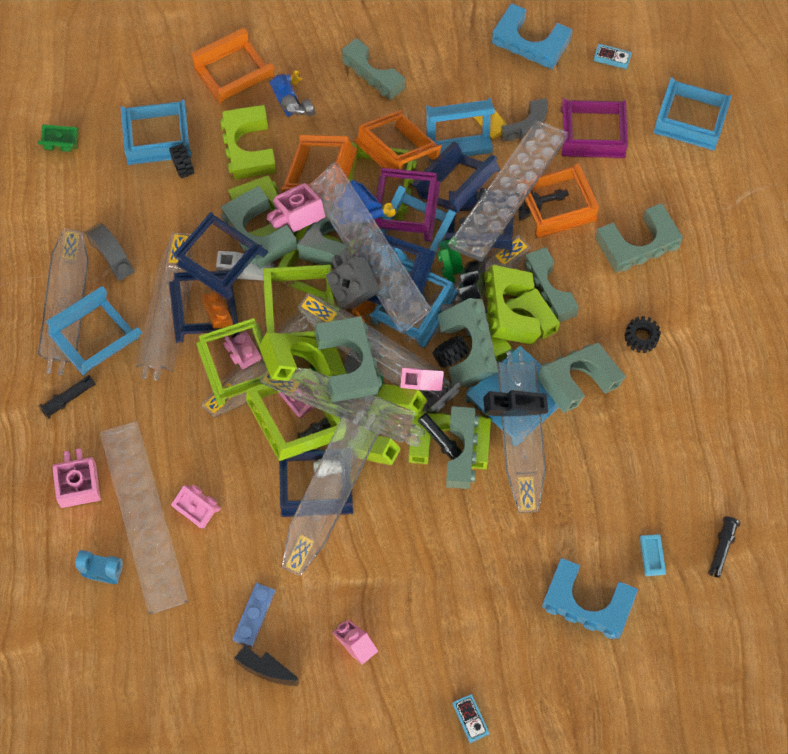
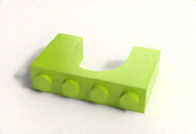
[220,105,276,180]
[228,175,298,237]
[484,264,541,345]
[486,288,560,363]
[259,332,347,386]
[348,384,427,465]
[409,411,491,469]

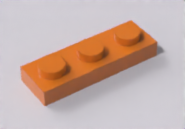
[202,292,233,328]

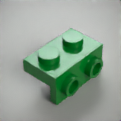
[38,124,79,152]
[437,238,464,283]

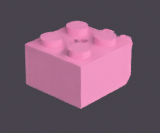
[267,183,325,232]
[52,448,101,508]

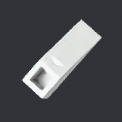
[216,251,275,281]

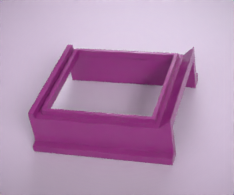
[560,98,628,158]
[370,168,441,242]

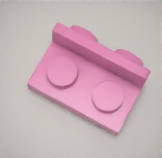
[223,331,262,370]
[171,485,221,529]

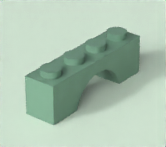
[342,38,405,100]
[524,247,579,322]
[446,406,479,489]

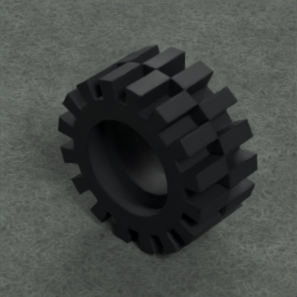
[169,143,195,179]
[624,316,661,353]
[432,336,470,368]

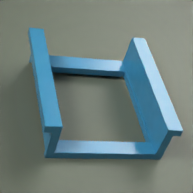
[653,77,732,151]
[426,98,494,162]
[120,100,192,165]
[370,185,456,264]
[369,260,459,348]
[46,286,142,376]

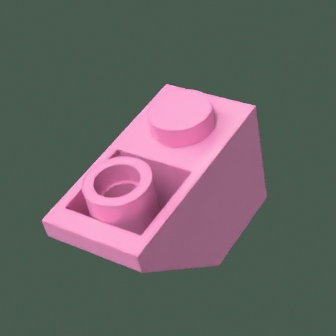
[400,367,444,391]
[332,620,378,664]

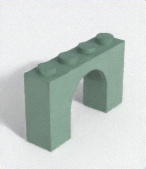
[220,186,297,269]
[297,201,369,269]
[595,203,683,273]
[437,298,498,387]
[314,316,382,402]
[536,342,626,413]

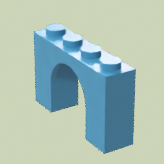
[492,3,573,69]
[542,558,638,639]

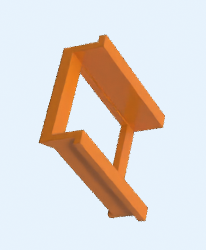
[191,28,275,105]
[354,110,442,179]
[281,135,358,203]
[515,162,599,239]

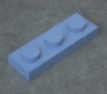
[233,583,275,648]

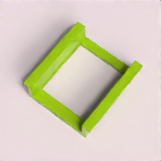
[277,223,362,303]
[196,318,268,407]

